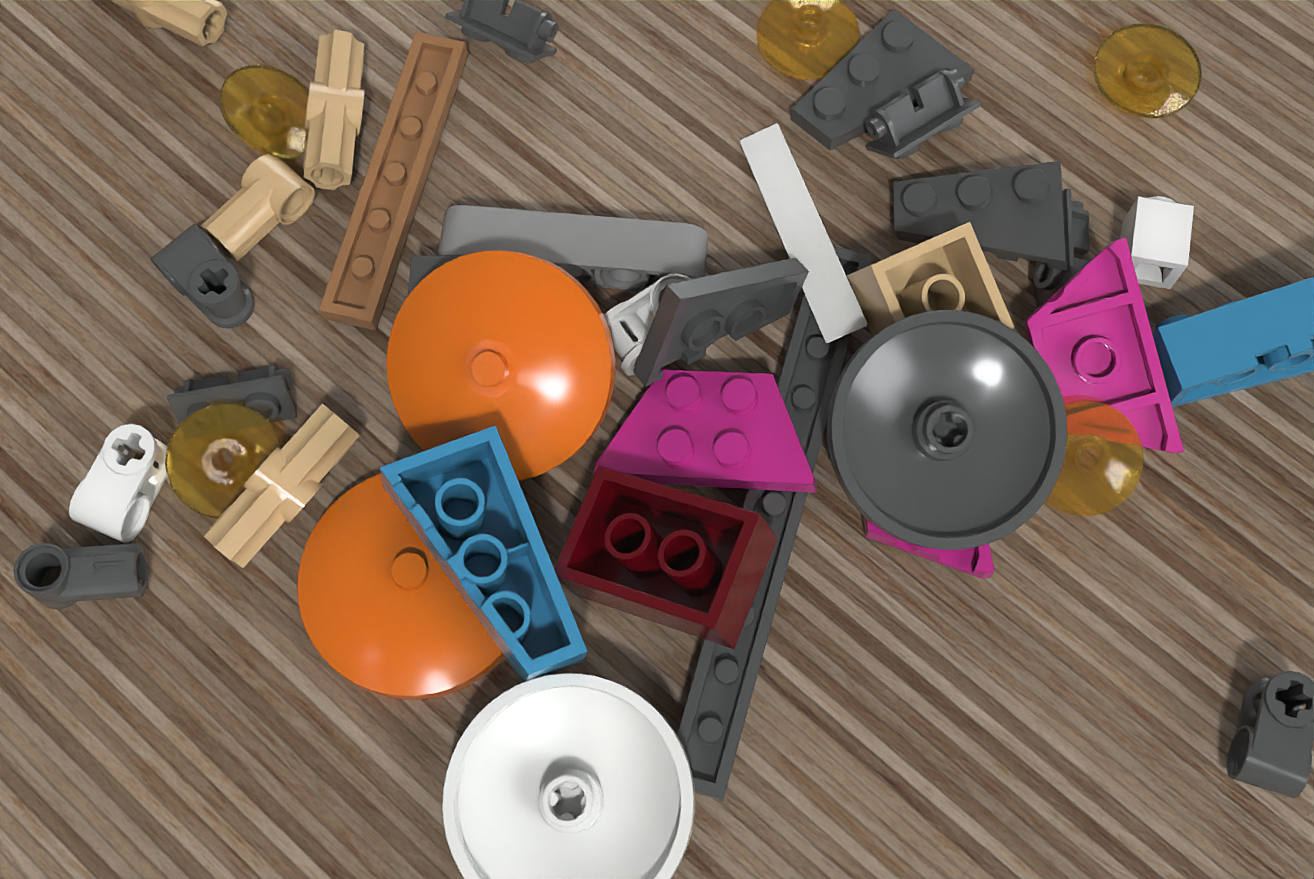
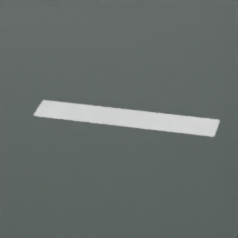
[740,124,867,343]

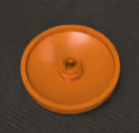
[386,250,615,481]
[297,474,505,700]

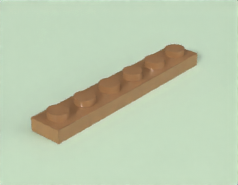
[319,32,468,331]

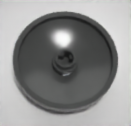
[827,310,1067,550]

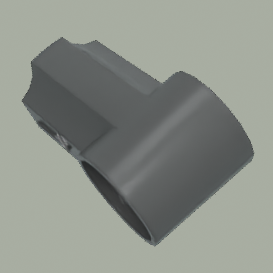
[13,543,148,609]

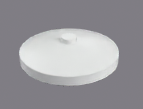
[442,673,695,879]

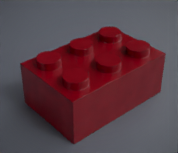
[554,466,777,649]

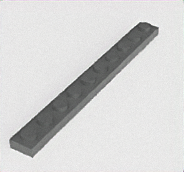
[677,246,873,801]

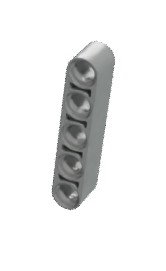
[438,205,709,291]

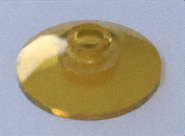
[757,0,859,80]
[1093,23,1202,118]
[219,65,309,159]
[1046,401,1144,516]
[165,404,283,519]

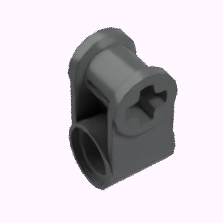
[150,224,255,329]
[1227,671,1314,799]

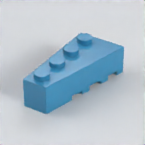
[1152,277,1314,407]
[379,425,587,682]

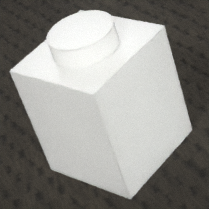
[1120,196,1194,289]

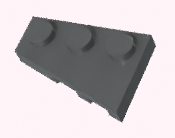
[790,9,975,151]
[893,161,1067,271]
[633,258,809,387]

